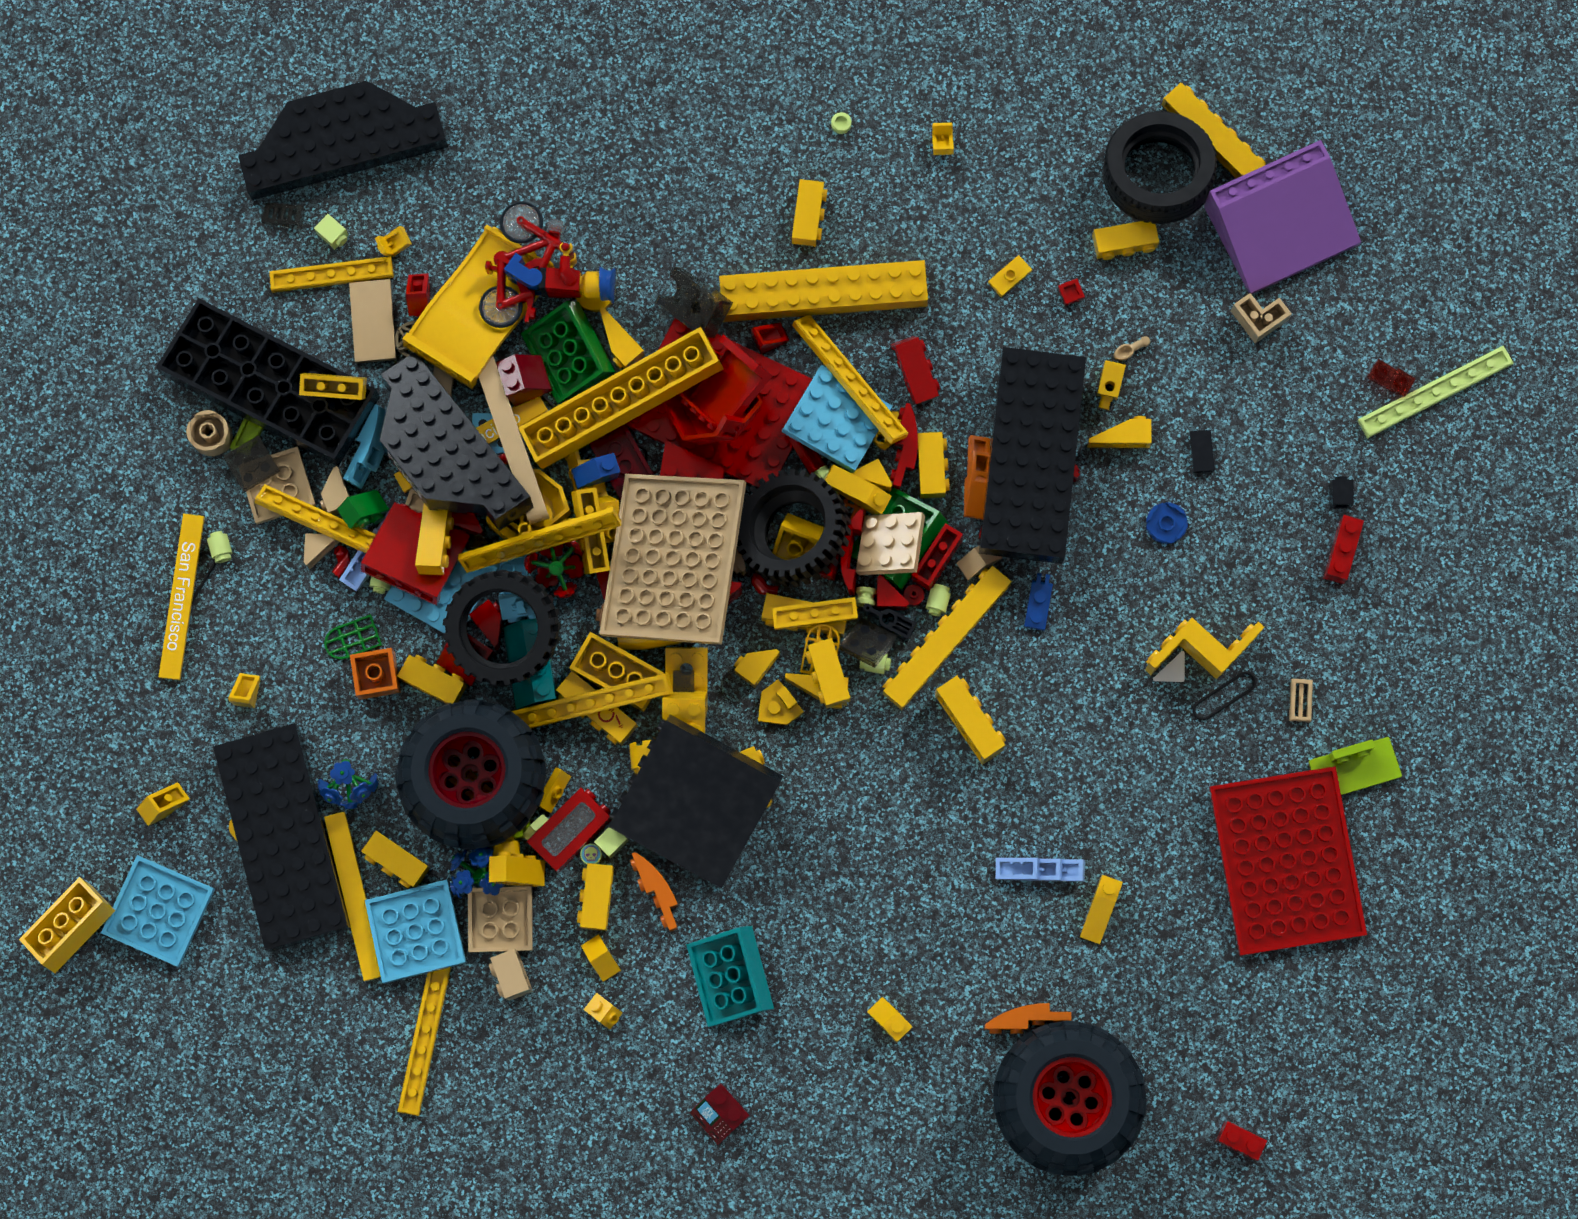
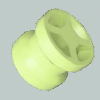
[856,587,877,607]

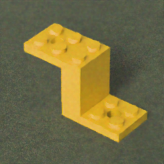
[1145,618,1264,679]
[662,647,708,733]

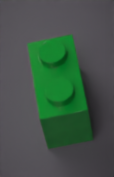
[337,490,390,529]

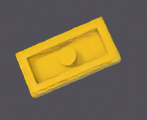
[988,255,1032,298]
[539,767,571,813]

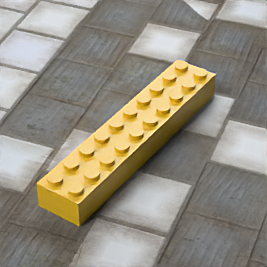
[719,260,928,322]
[518,327,724,469]

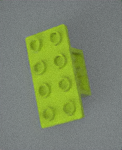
[1308,737,1402,795]

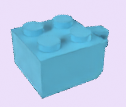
[498,592,536,623]

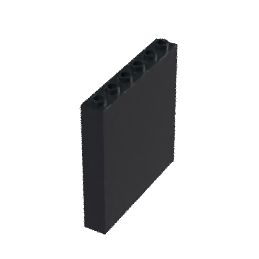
[609,715,783,888]

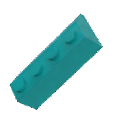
[503,618,558,710]

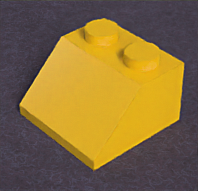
[772,513,824,560]

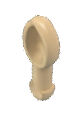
[1114,336,1150,361]

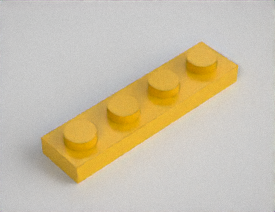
[772,597,858,630]

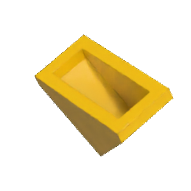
[852,459,892,492]
[228,673,260,708]
[581,934,621,982]

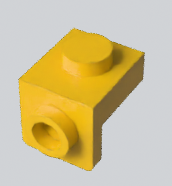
[932,123,954,155]
[375,226,412,257]
[584,993,622,1029]

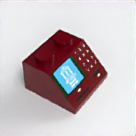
[689,1083,750,1145]

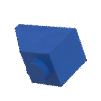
[571,453,620,490]

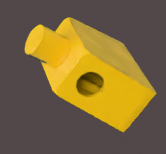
[1096,360,1126,410]

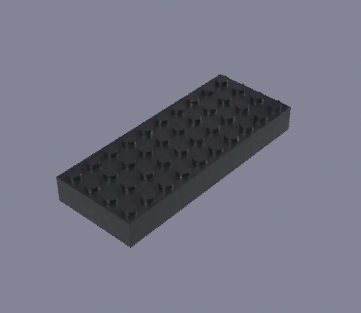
[156,298,380,467]
[979,347,1086,564]
[213,723,351,952]

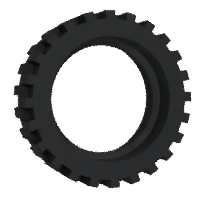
[443,570,561,686]

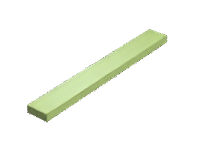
[1358,345,1513,439]

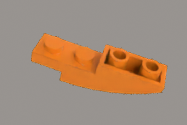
[964,435,990,520]
[630,852,679,932]
[984,1003,1071,1034]

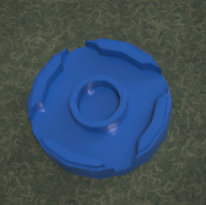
[1146,502,1188,544]

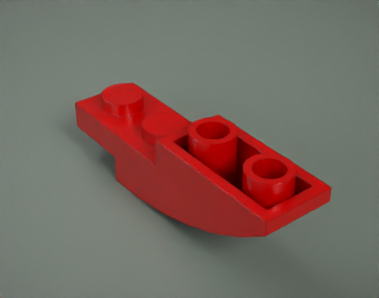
[890,403,918,489]

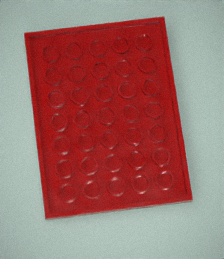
[625,314,812,489]
[1209,766,1367,956]

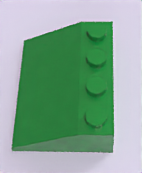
[521,301,616,404]
[851,487,949,590]

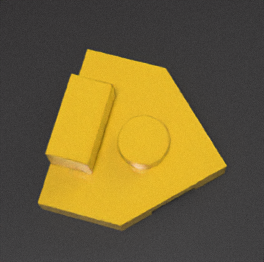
[758,679,804,726]

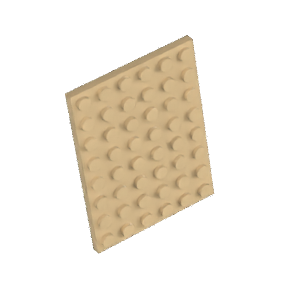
[599,474,746,645]

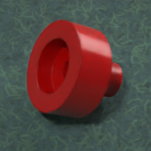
[903,585,924,607]

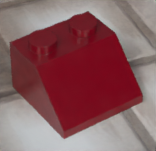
[496,354,552,407]

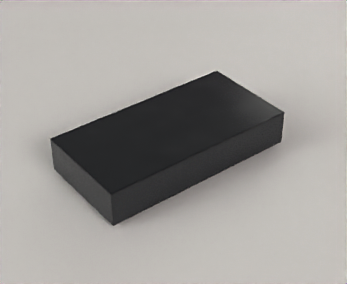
[1189,430,1215,473]

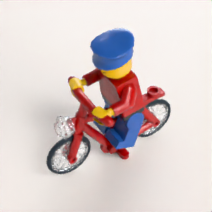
[479,201,616,328]

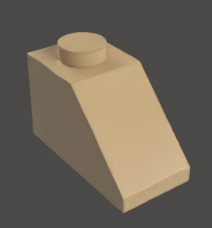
[320,466,350,516]

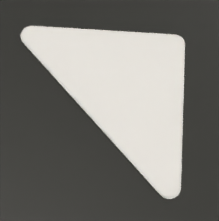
[1153,651,1185,682]

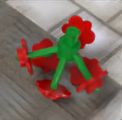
[524,540,584,598]

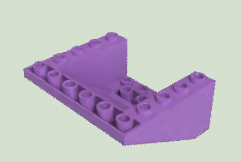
[1204,140,1361,294]

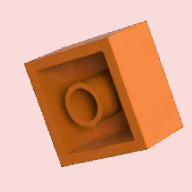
[350,648,401,700]

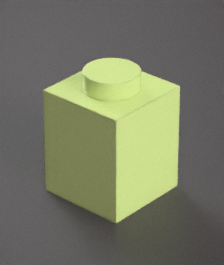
[314,214,349,250]
[594,827,628,859]

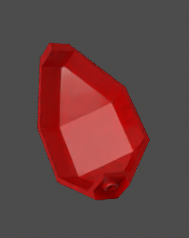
[664,336,763,444]

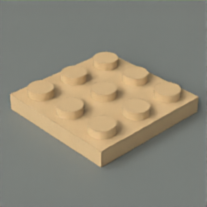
[238,446,316,525]
[856,512,925,575]
[468,886,533,953]

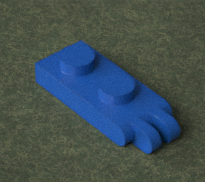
[1024,573,1053,631]

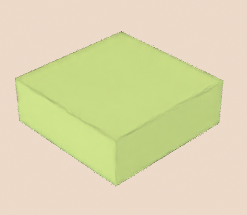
[523,815,549,840]

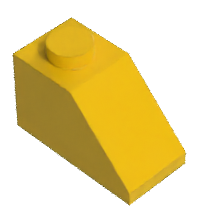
[734,649,780,688]
[136,782,190,826]
[867,997,912,1043]

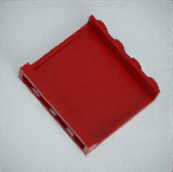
[678,334,773,432]
[361,502,470,606]

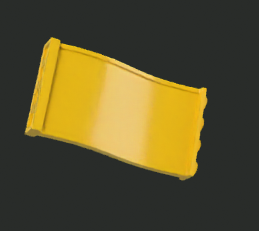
[402,224,555,389]

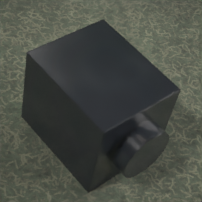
[1329,476,1354,509]

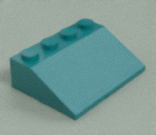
[686,926,774,1027]

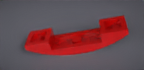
[841,509,865,596]

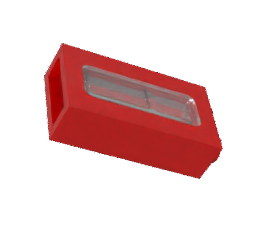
[526,788,611,873]

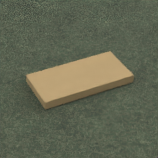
[349,279,397,364]

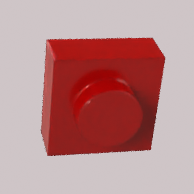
[1058,278,1085,306]

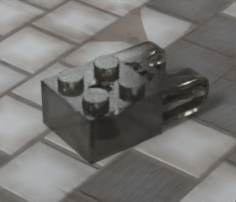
[655,266,733,338]

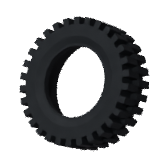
[737,469,851,587]

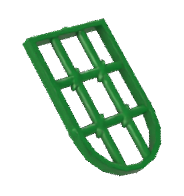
[324,614,382,660]

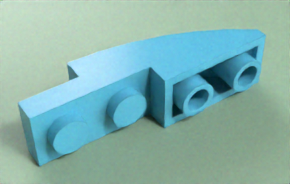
[343,404,386,489]

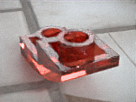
[1367,359,1416,397]

